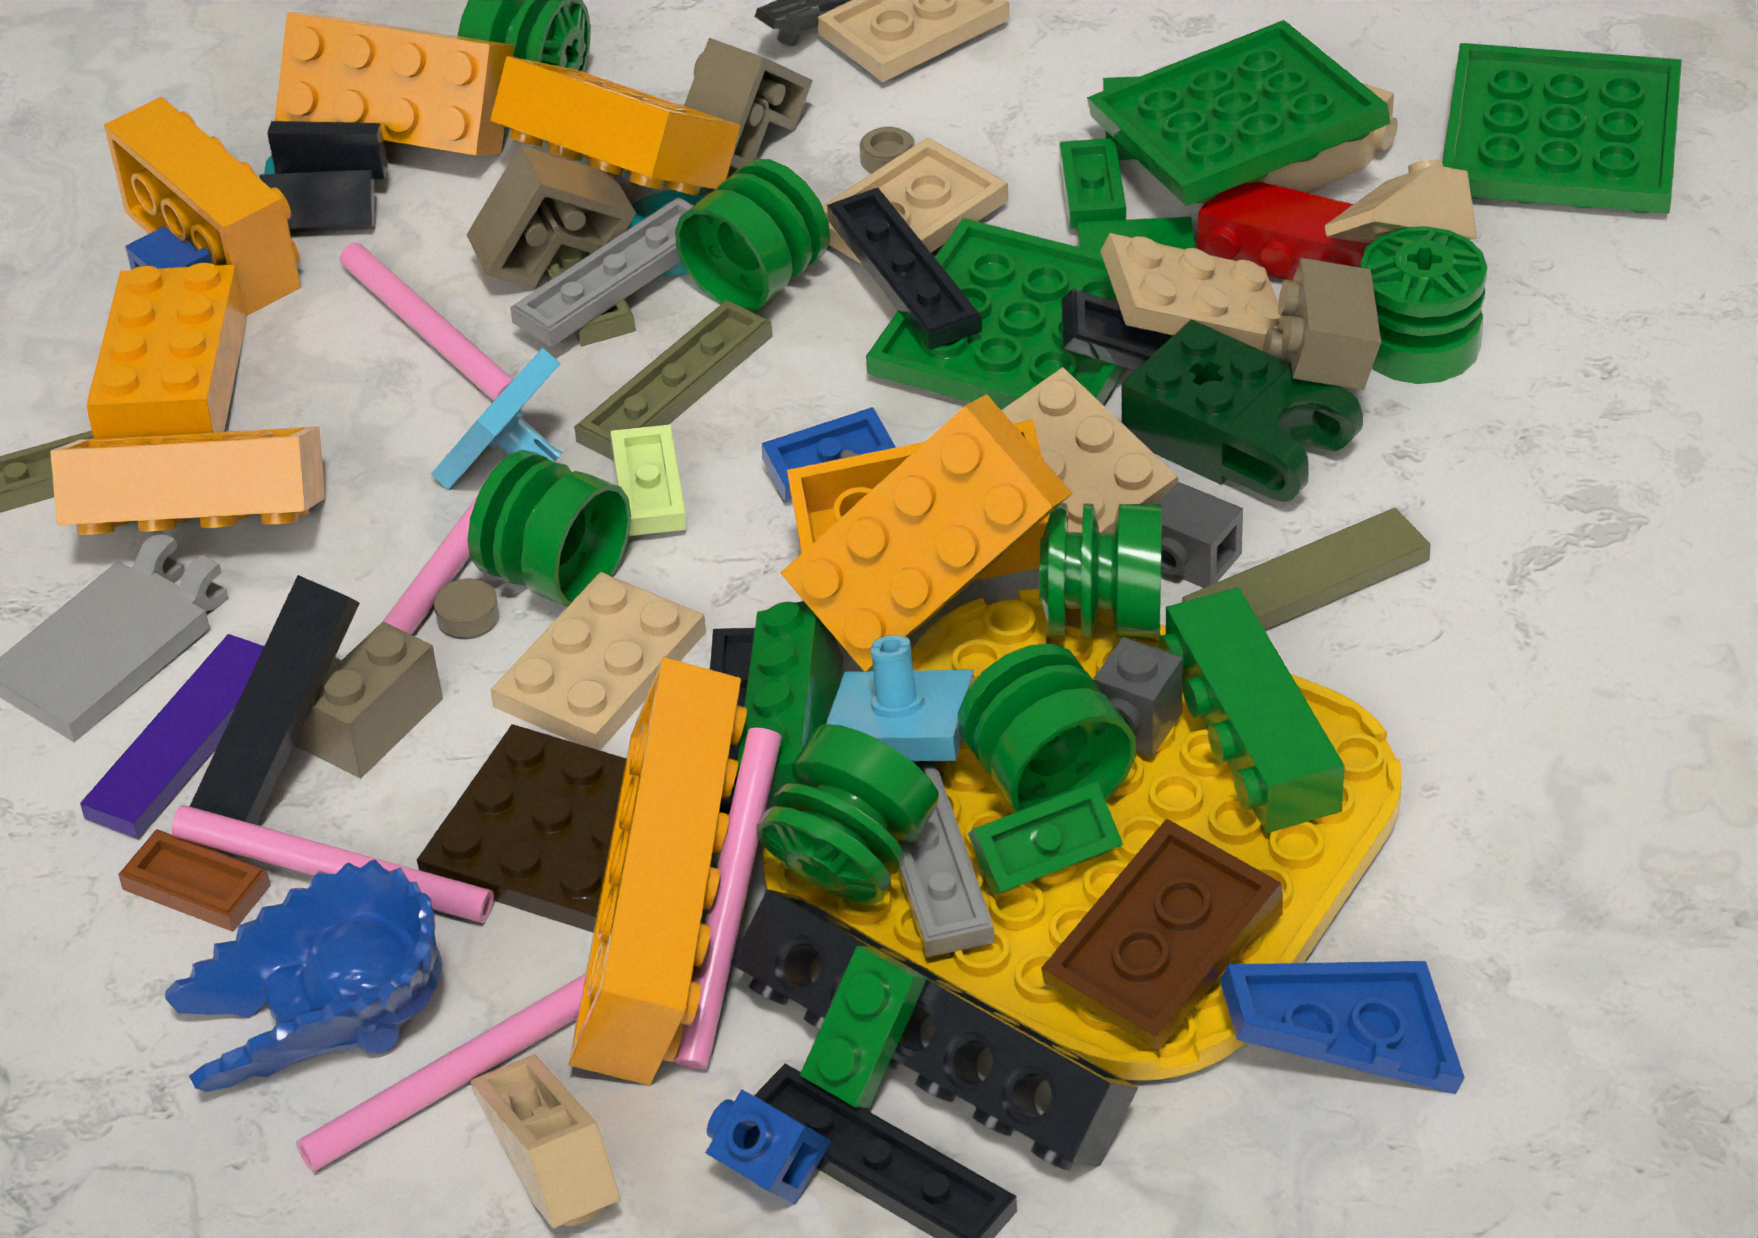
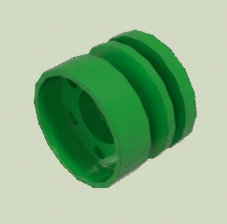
[457,0,591,72]
[675,159,830,312]
[1360,226,1488,384]
[467,449,631,607]
[1039,503,1162,639]
[957,643,1136,812]
[756,724,939,904]

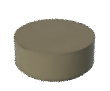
[859,127,915,174]
[434,578,499,638]

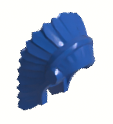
[165,859,442,1092]

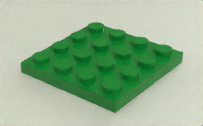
[1087,20,1391,206]
[1443,43,1682,213]
[866,218,1126,410]

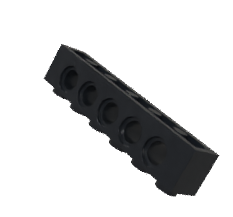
[731,889,1138,1170]

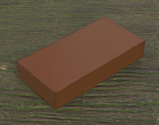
[118,829,271,932]

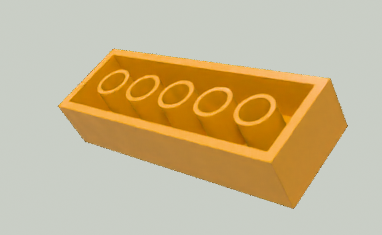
[568,657,747,1086]

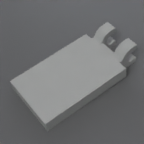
[0,531,229,743]

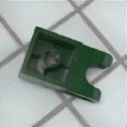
[1121,319,1363,502]

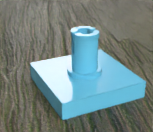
[431,348,563,490]
[826,635,975,761]

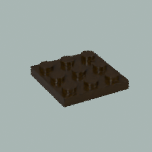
[417,724,626,933]

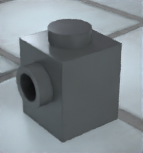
[1152,482,1243,588]
[1093,637,1183,756]

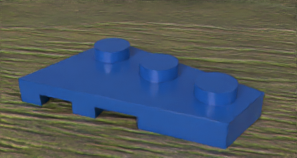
[1220,961,1465,1094]

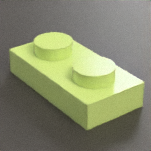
[610,424,686,536]

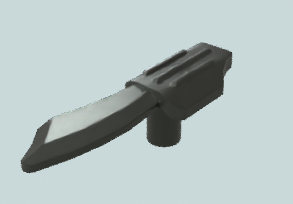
[754,0,851,46]

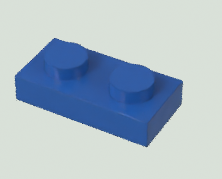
[762,407,896,502]

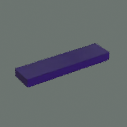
[80,634,264,839]

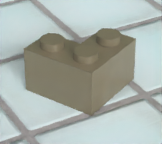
[683,38,813,169]
[466,145,636,289]
[1263,258,1381,390]
[250,621,443,779]

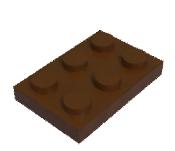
[1041,818,1283,1051]

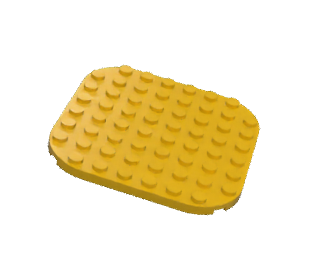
[763,589,1402,1080]

